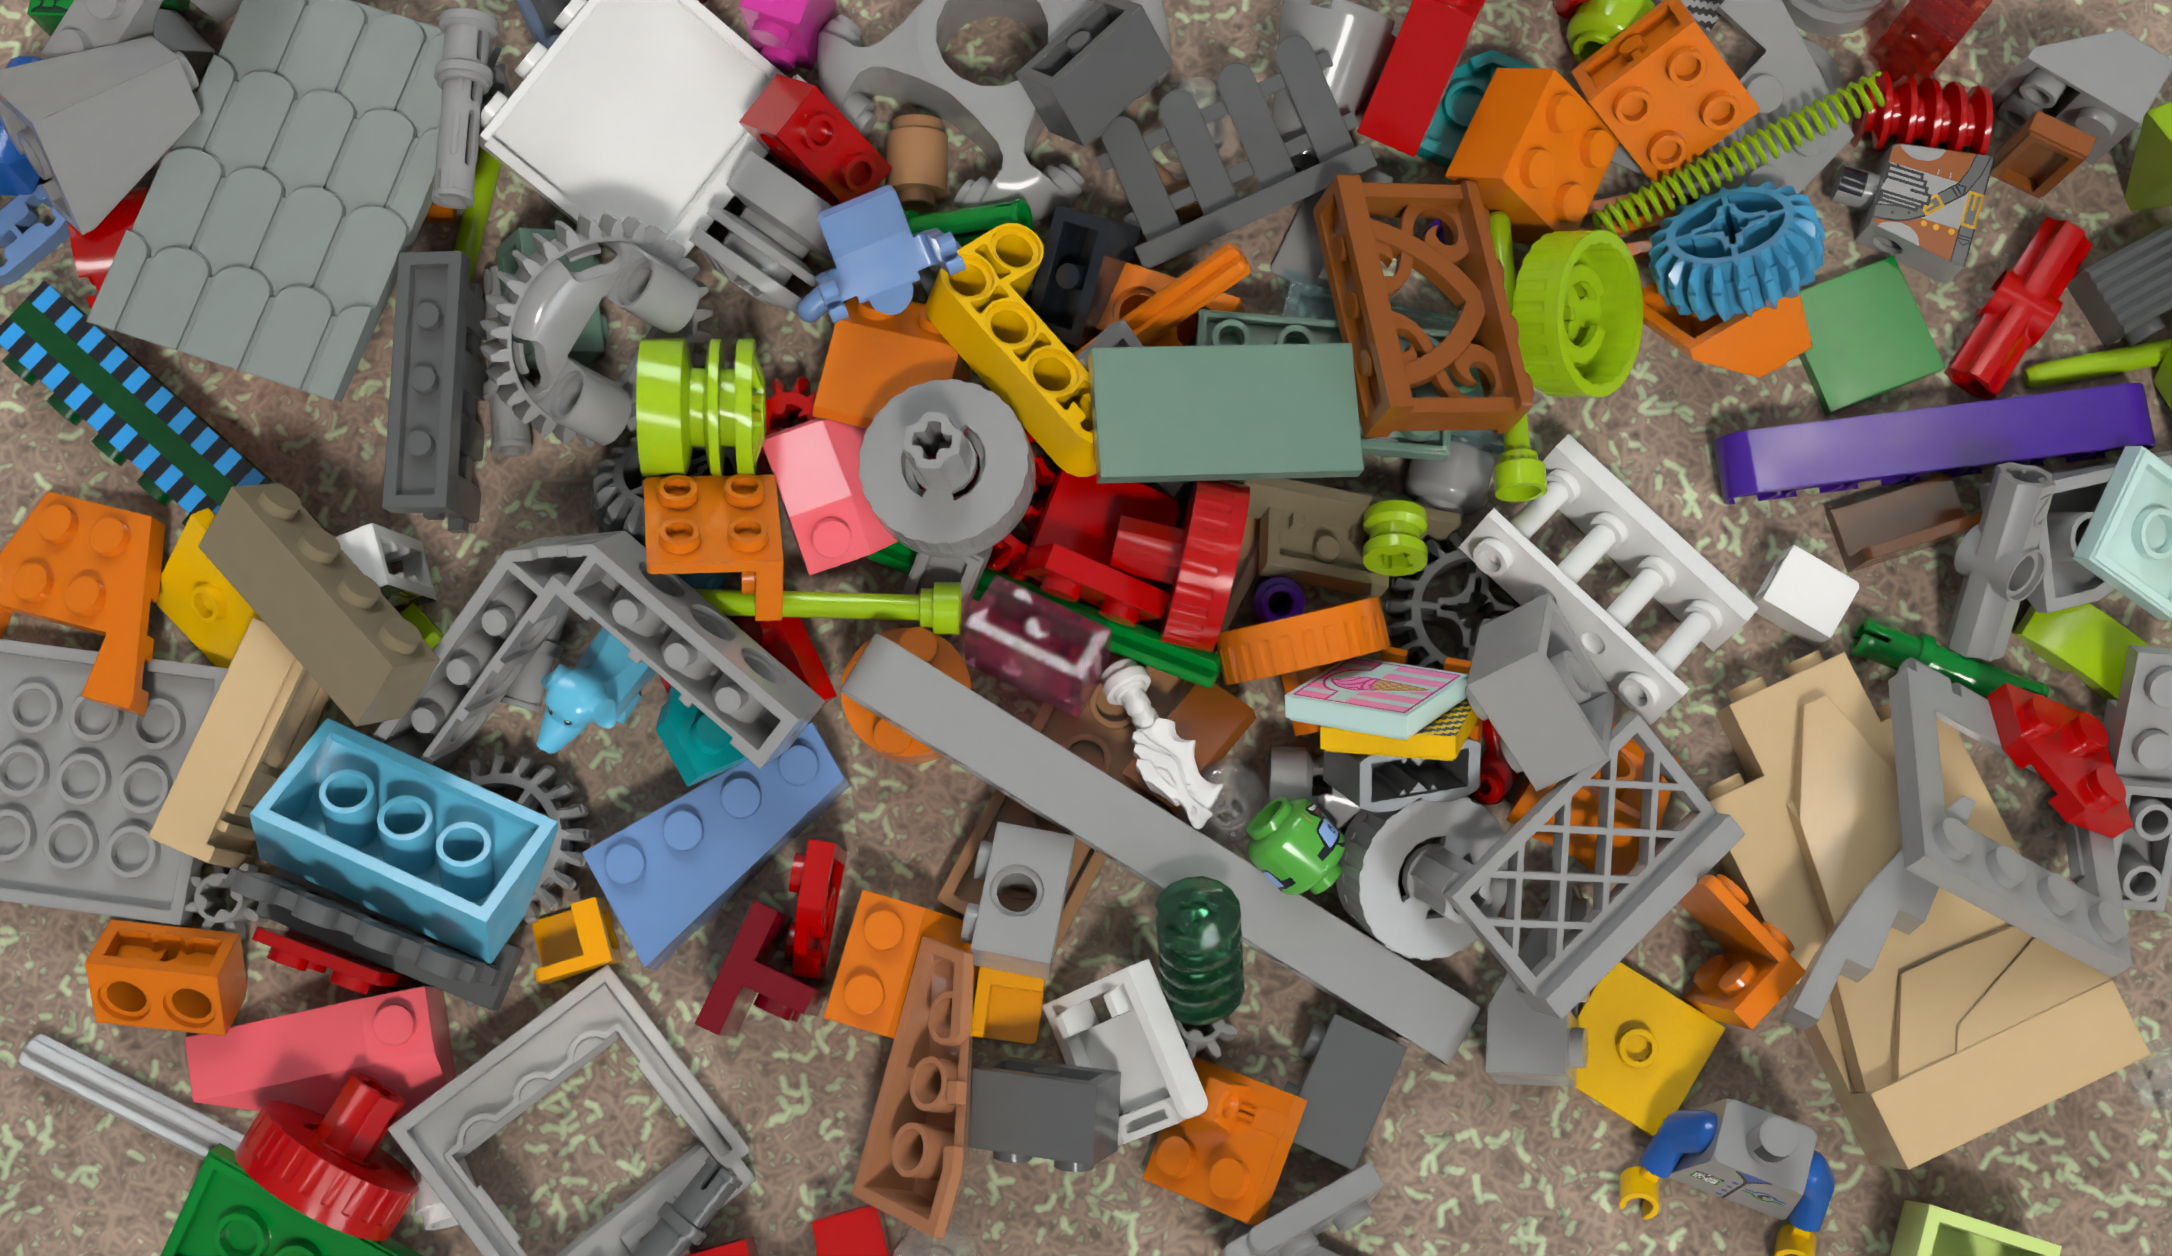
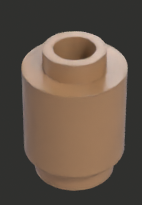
[885,114,948,212]

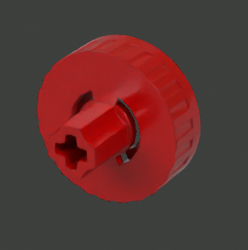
[1109,480,1250,653]
[234,1073,419,1241]

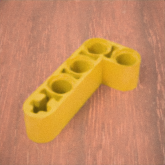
[926,223,1096,477]

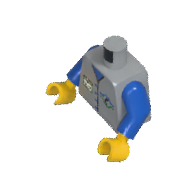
[1619,1098,1835,1256]

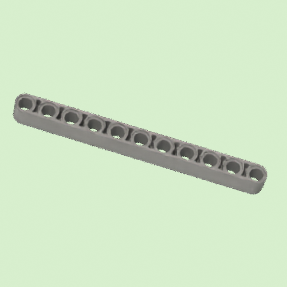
[840,634,1481,1066]

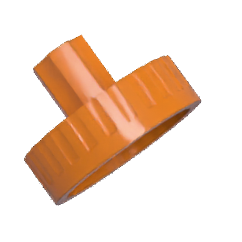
[1216,596,1391,736]

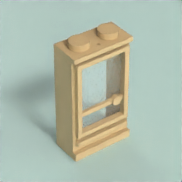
[148,618,331,868]

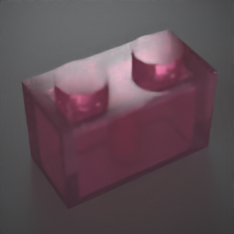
[965,575,1112,718]

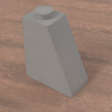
[0,36,201,235]

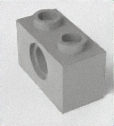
[961,821,1076,980]

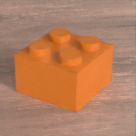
[1445,68,1620,244]

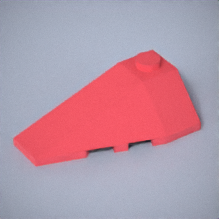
[762,418,968,576]
[184,986,456,1125]

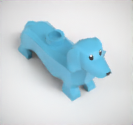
[536,572,730,754]

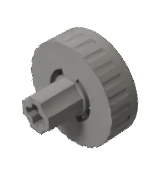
[858,379,1036,558]
[1336,797,1509,960]

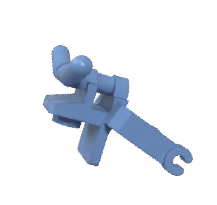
[797,185,966,324]

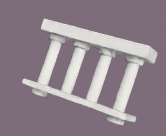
[1458,434,1759,725]

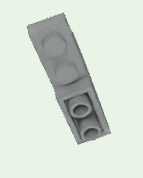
[2103,645,2172,912]

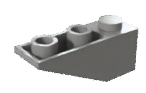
[1486,881,1591,1087]

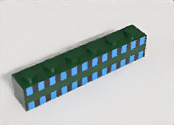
[0,281,334,536]

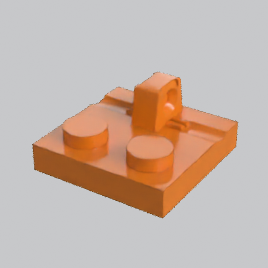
[1142,1057,1308,1226]

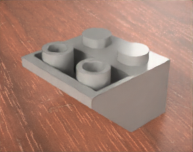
[1991,29,2172,165]

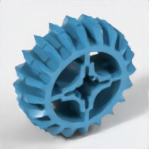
[1649,181,1825,322]

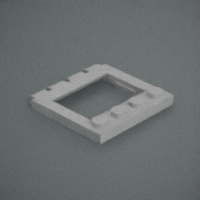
[1888,658,2133,978]
[388,964,756,1256]

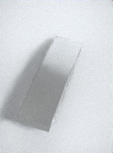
[1781,796,1976,1031]

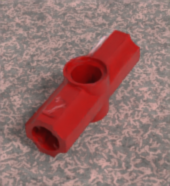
[1944,217,2093,401]

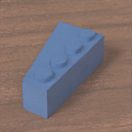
[582,722,851,970]

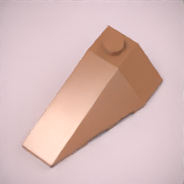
[851,936,974,1238]

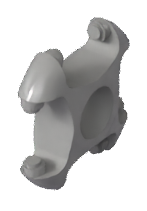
[817,0,1171,221]

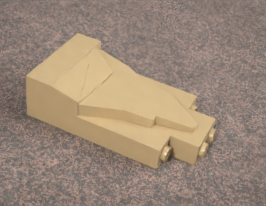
[1704,650,2151,1170]

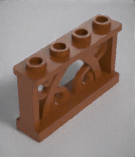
[1313,175,1534,438]

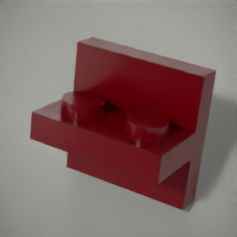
[695,900,829,1036]

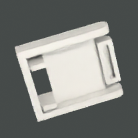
[1042,959,1208,1146]

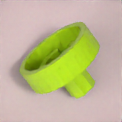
[1512,230,1644,397]

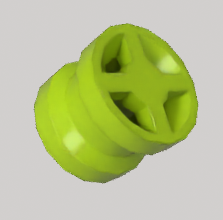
[1363,500,1428,576]

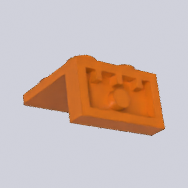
[1571,0,1759,184]
[644,474,783,621]
[1679,874,1806,1030]

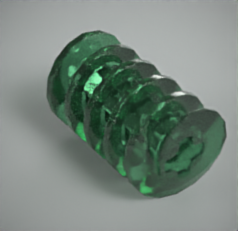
[1155,876,1245,1026]

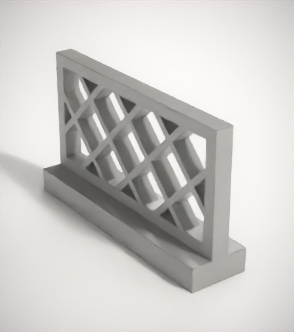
[1444,713,1745,1020]

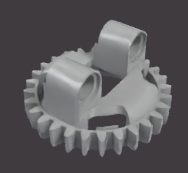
[480,212,713,447]

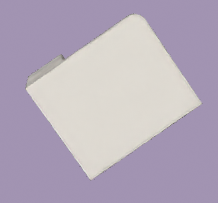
[1752,545,1859,647]

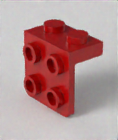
[1020,468,1179,627]

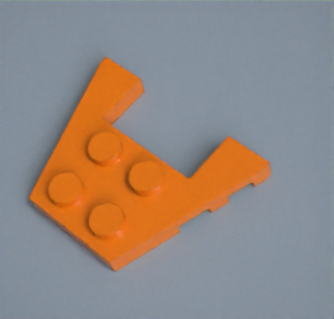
[0,491,166,716]

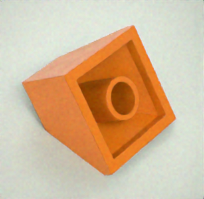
[1642,283,1813,378]

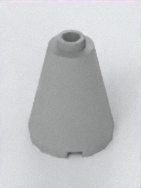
[1272,0,1401,172]

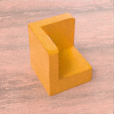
[532,897,623,984]
[972,967,1046,1044]

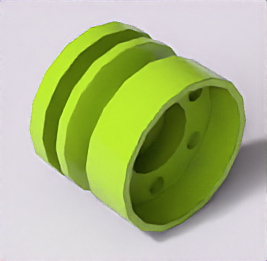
[636,338,766,476]

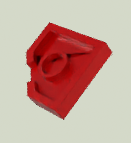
[1987,683,2133,839]
[785,839,847,981]

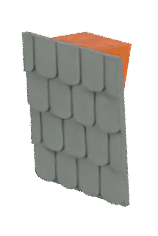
[86,0,502,402]

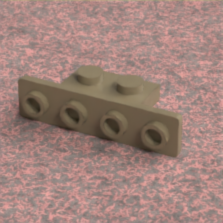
[1225,478,1462,597]

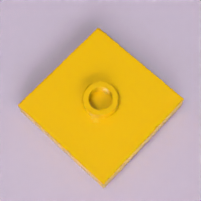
[154,508,264,668]
[1573,962,1726,1138]

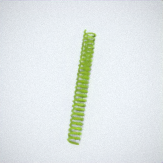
[1592,70,1885,236]

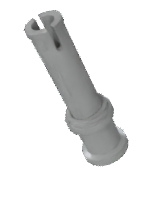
[431,8,498,209]

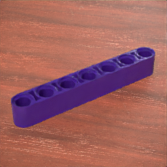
[1713,383,2156,505]

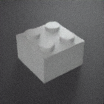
[1465,593,1615,791]

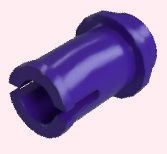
[1253,576,1305,623]

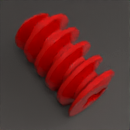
[1851,70,1994,155]

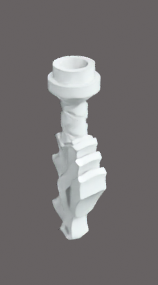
[1101,659,1223,829]

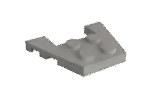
[1611,0,1854,201]

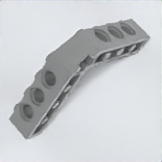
[371,531,826,771]

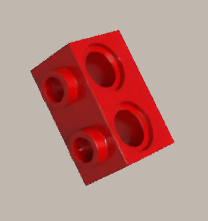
[739,74,892,207]

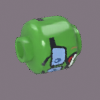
[1247,796,1346,895]

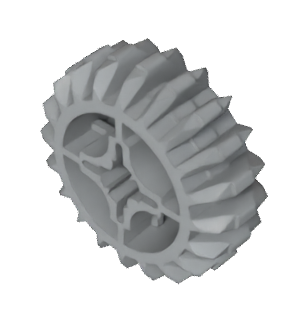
[449,753,593,924]

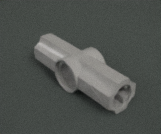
[1946,462,2056,662]

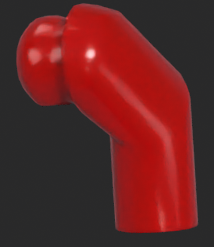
[1470,719,1521,805]

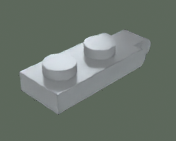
[1219,1162,1384,1256]

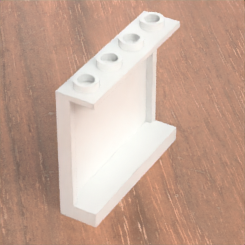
[478,0,807,257]

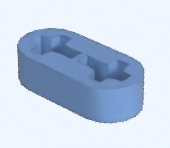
[0,184,69,286]

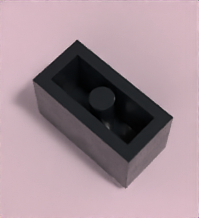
[1029,205,1141,347]

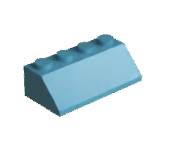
[250,718,558,965]

